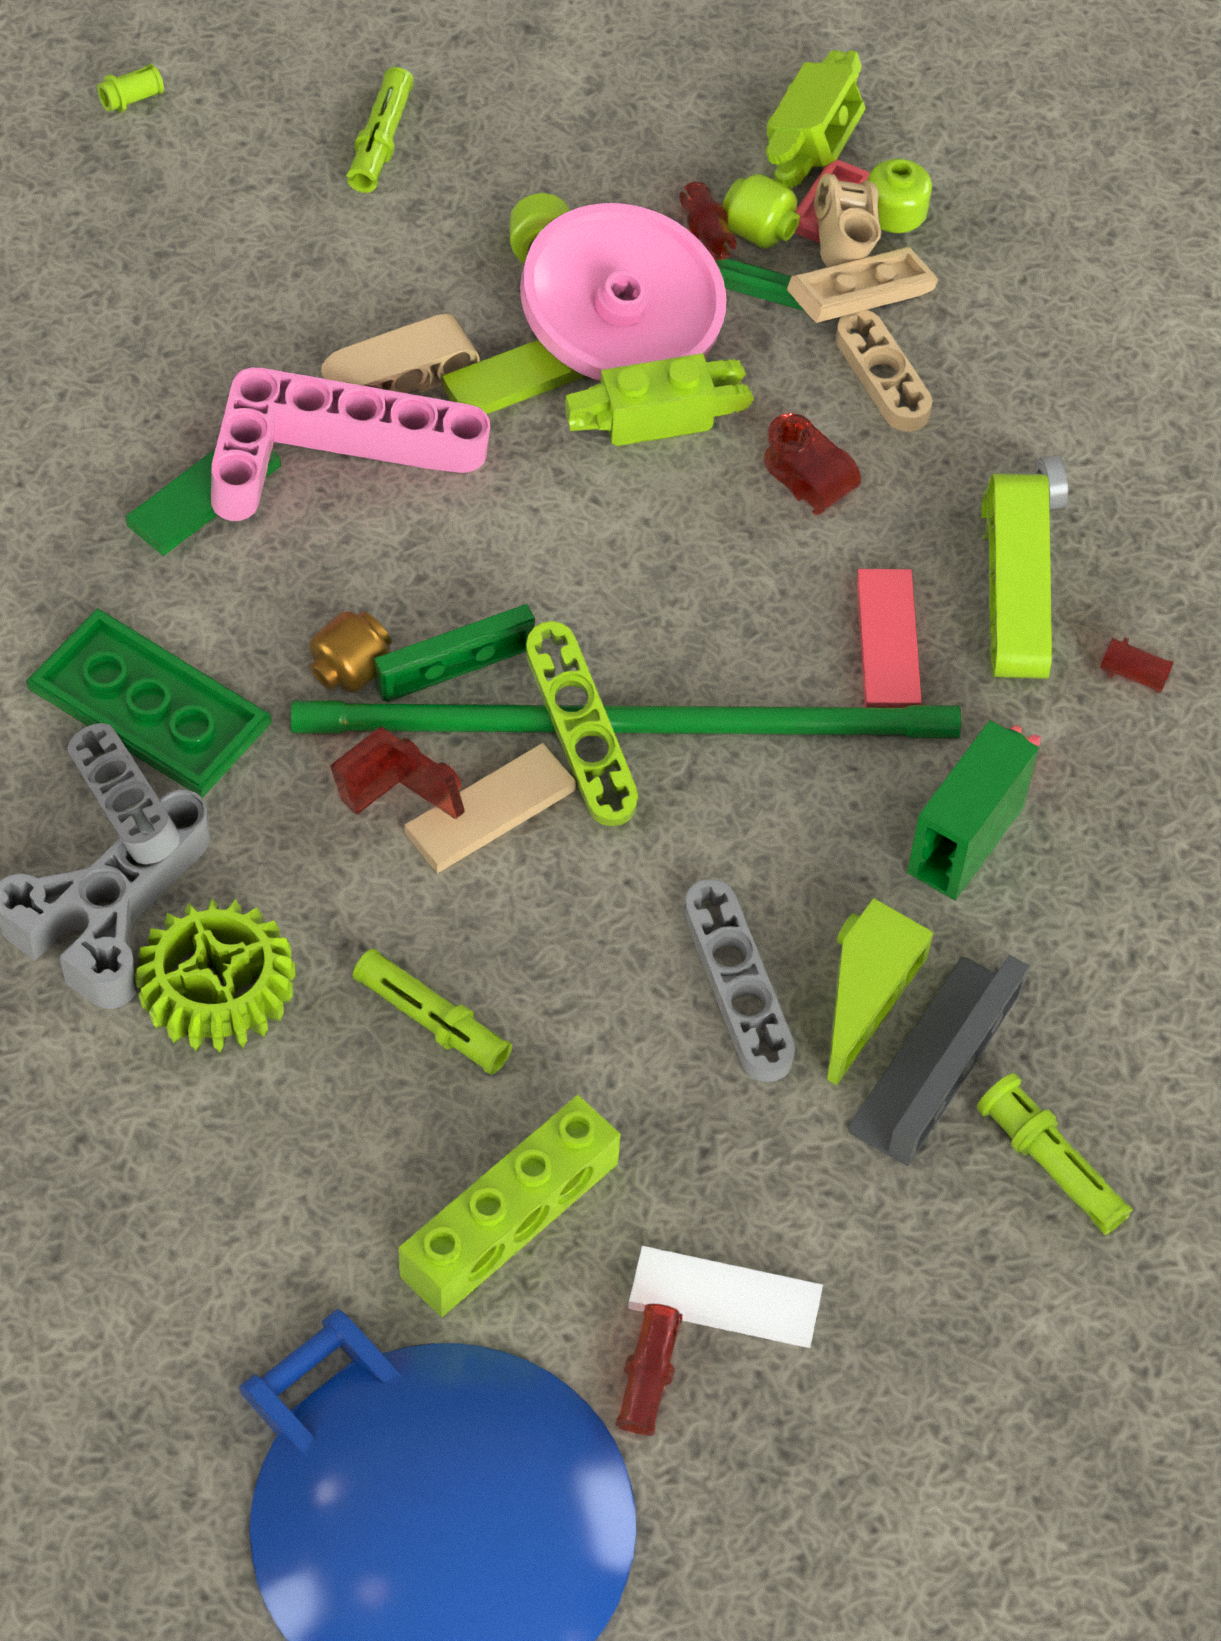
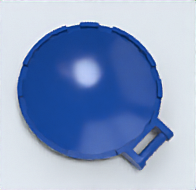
[239,1309,636,1641]

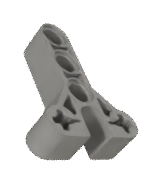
[0,789,211,1009]

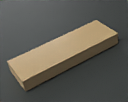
[787,247,938,323]
[404,743,576,874]

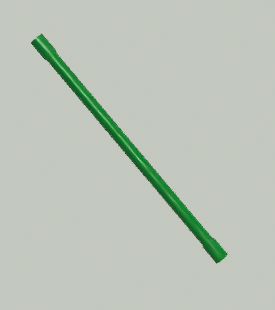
[291,700,961,739]

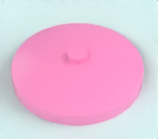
[520,203,726,381]

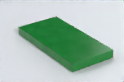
[26,608,272,798]

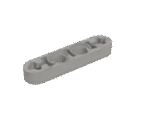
[67,723,180,864]
[684,879,795,1082]

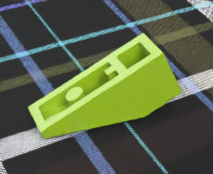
[827,898,933,1085]

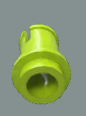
[97,63,164,113]

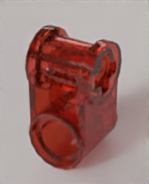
[764,413,861,516]

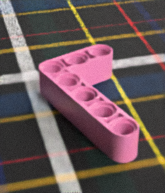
[211,367,490,521]

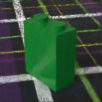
[907,720,1039,901]

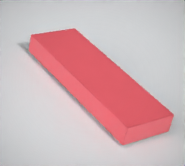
[856,569,922,708]

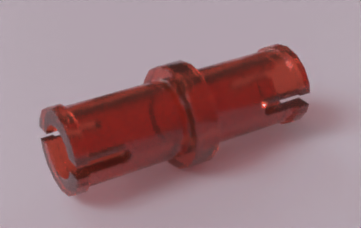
[679,181,736,261]
[615,1303,683,1436]

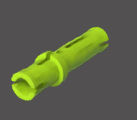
[346,67,414,193]
[352,948,512,1075]

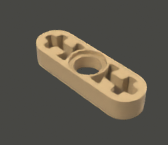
[836,310,932,432]

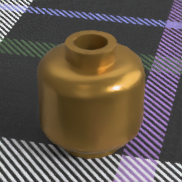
[309,611,392,693]

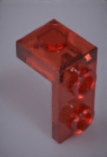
[330,727,465,819]

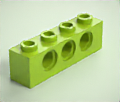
[398,1094,620,1318]

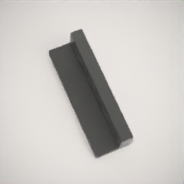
[848,954,1030,1166]

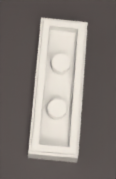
[628,1246,823,1348]

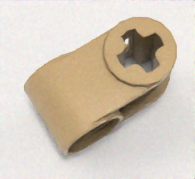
[814,174,881,267]

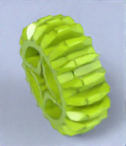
[135,898,296,1053]

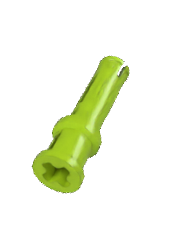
[976,1073,1133,1236]

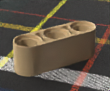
[321,313,480,393]

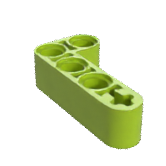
[981,473,1052,679]

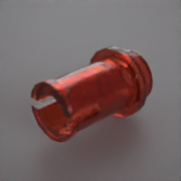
[1099,637,1174,694]

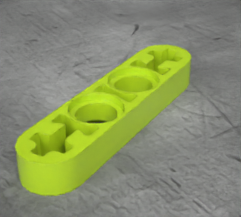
[526,621,638,827]

